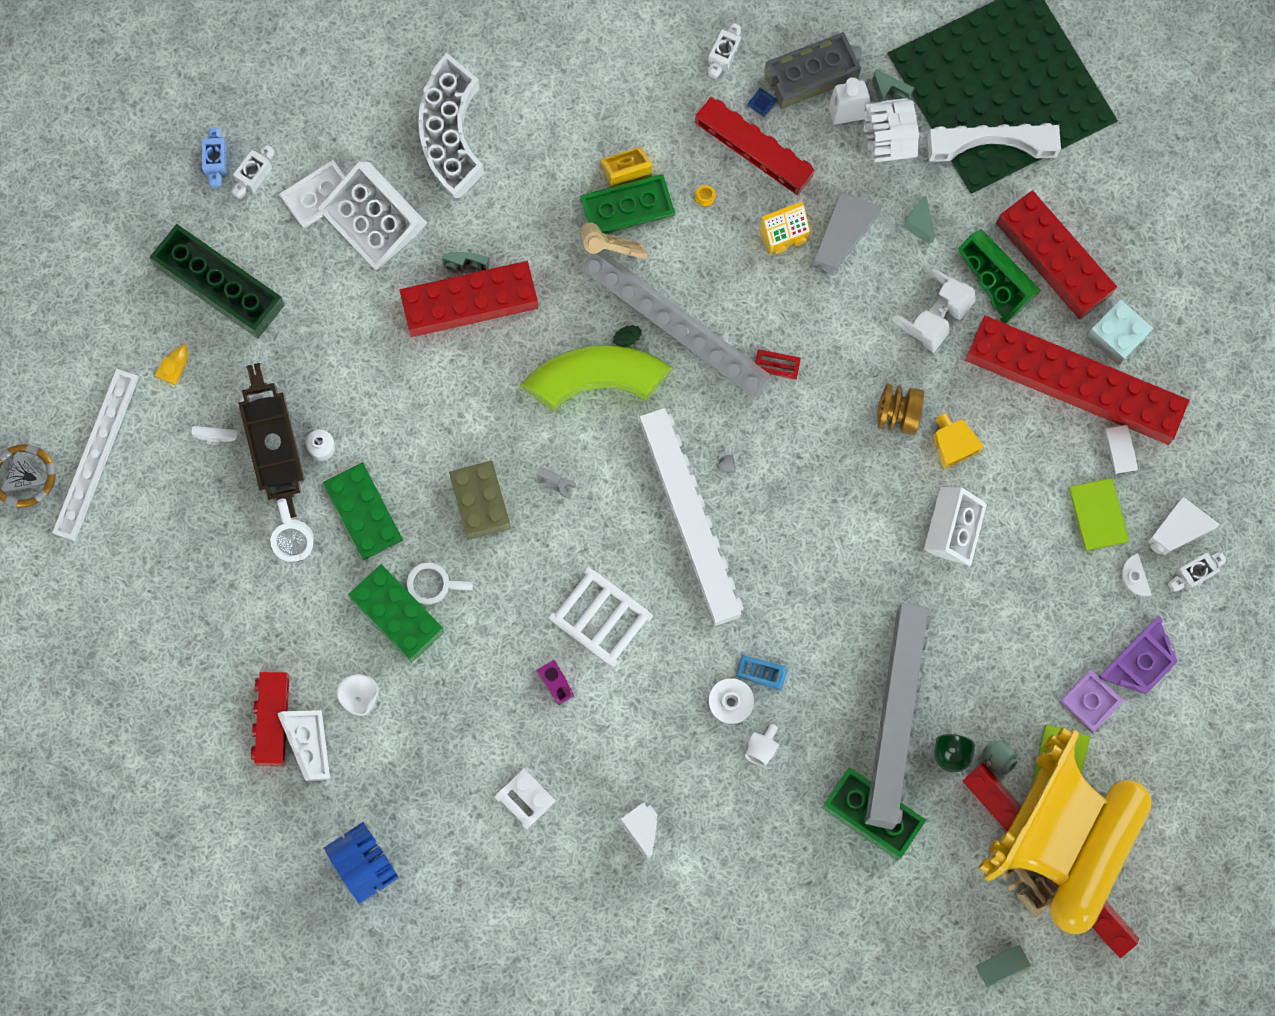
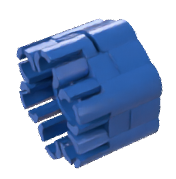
[324,822,399,904]

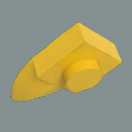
[155,343,188,386]

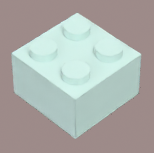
[1087,299,1154,365]

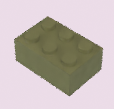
[449,460,511,540]

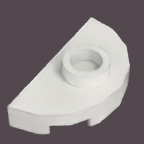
[192,426,237,445]
[1121,553,1152,597]

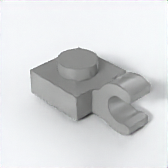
[537,467,576,498]

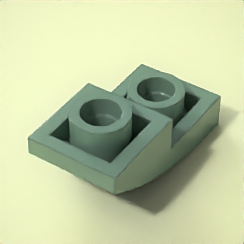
[442,252,490,272]
[976,945,1031,987]

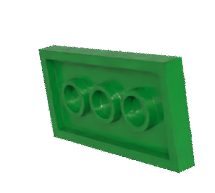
[580,174,675,234]
[323,462,403,561]

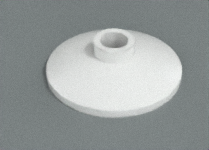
[709,678,754,724]

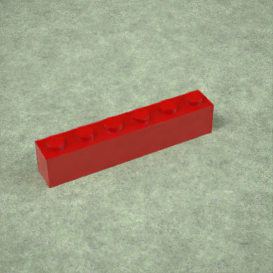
[695,97,815,196]

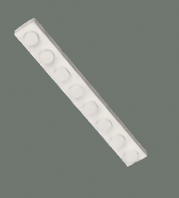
[52,369,139,541]

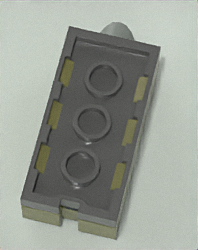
[764,32,862,109]

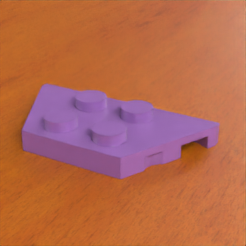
[1099,616,1178,694]

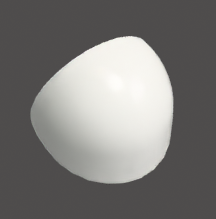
[337,674,379,716]

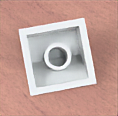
[620,803,658,861]

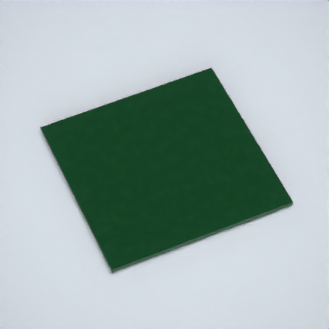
[887,0,1118,194]

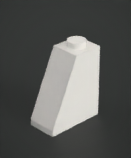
[1147,497,1219,555]

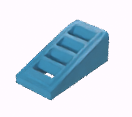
[736,655,788,691]

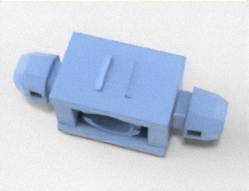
[202,128,228,188]

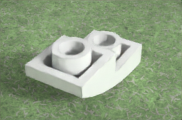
[1105,425,1138,474]

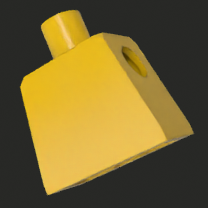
[932,413,984,469]

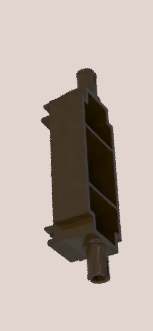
[238,363,305,518]

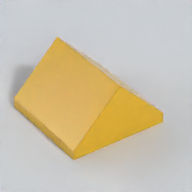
[600,147,652,187]

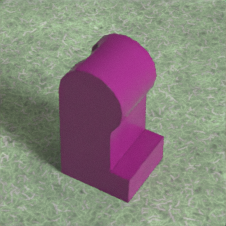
[536,660,574,705]

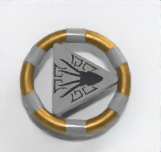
[0,444,56,508]

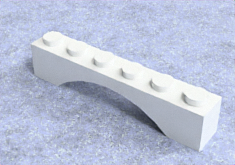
[927,123,1061,162]

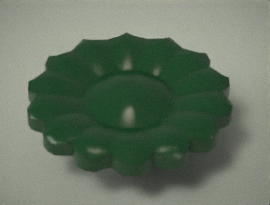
[613,325,642,347]

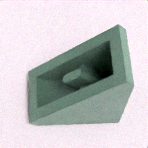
[903,196,935,244]

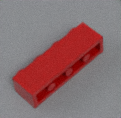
[251,672,290,766]

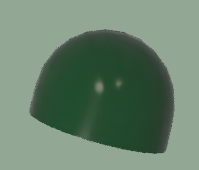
[934,734,975,772]

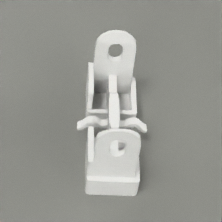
[892,269,976,353]

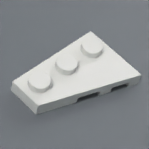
[277,710,330,781]

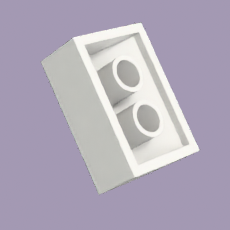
[924,487,987,566]

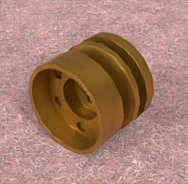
[877,383,924,436]

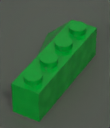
[958,229,1041,324]

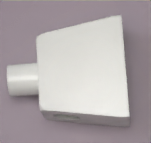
[829,78,871,125]

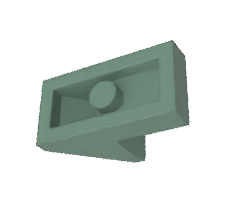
[872,69,914,102]

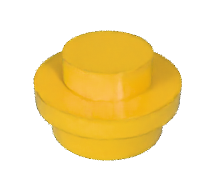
[695,185,716,207]

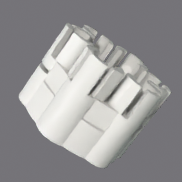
[864,98,919,163]

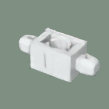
[708,24,741,79]
[231,145,274,199]
[1168,552,1226,592]

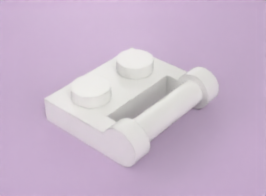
[494,769,556,830]

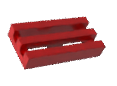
[755,349,801,380]

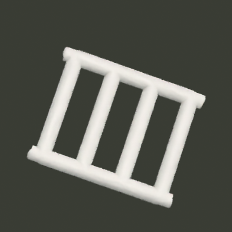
[548,567,654,667]

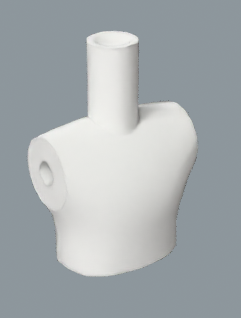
[745,724,780,767]

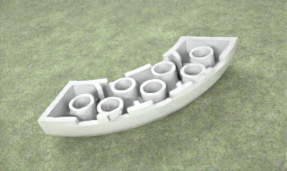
[419,53,484,198]

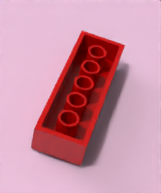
[996,190,1117,320]
[399,260,538,338]

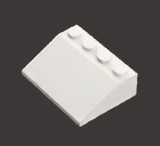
[318,162,427,270]

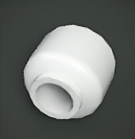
[305,429,336,461]

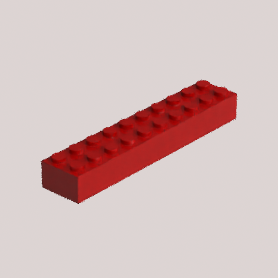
[965,315,1189,445]

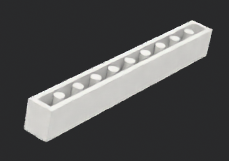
[639,408,743,626]

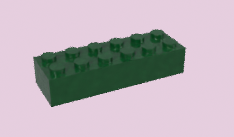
[149,224,285,339]

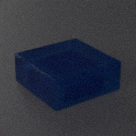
[747,88,777,118]

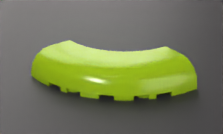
[519,345,673,412]

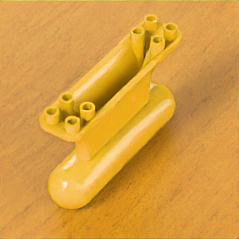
[978,727,1152,934]

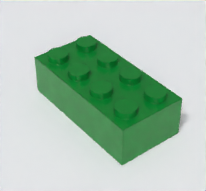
[348,564,445,663]
[821,767,926,861]

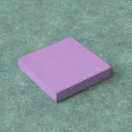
[1059,669,1124,733]

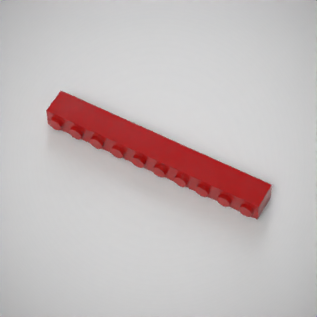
[962,762,1140,959]

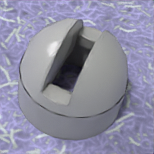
[719,454,736,473]

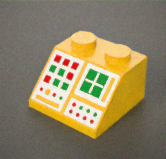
[759,201,810,254]

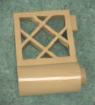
[579,223,648,259]

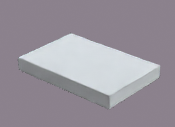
[279,160,345,229]

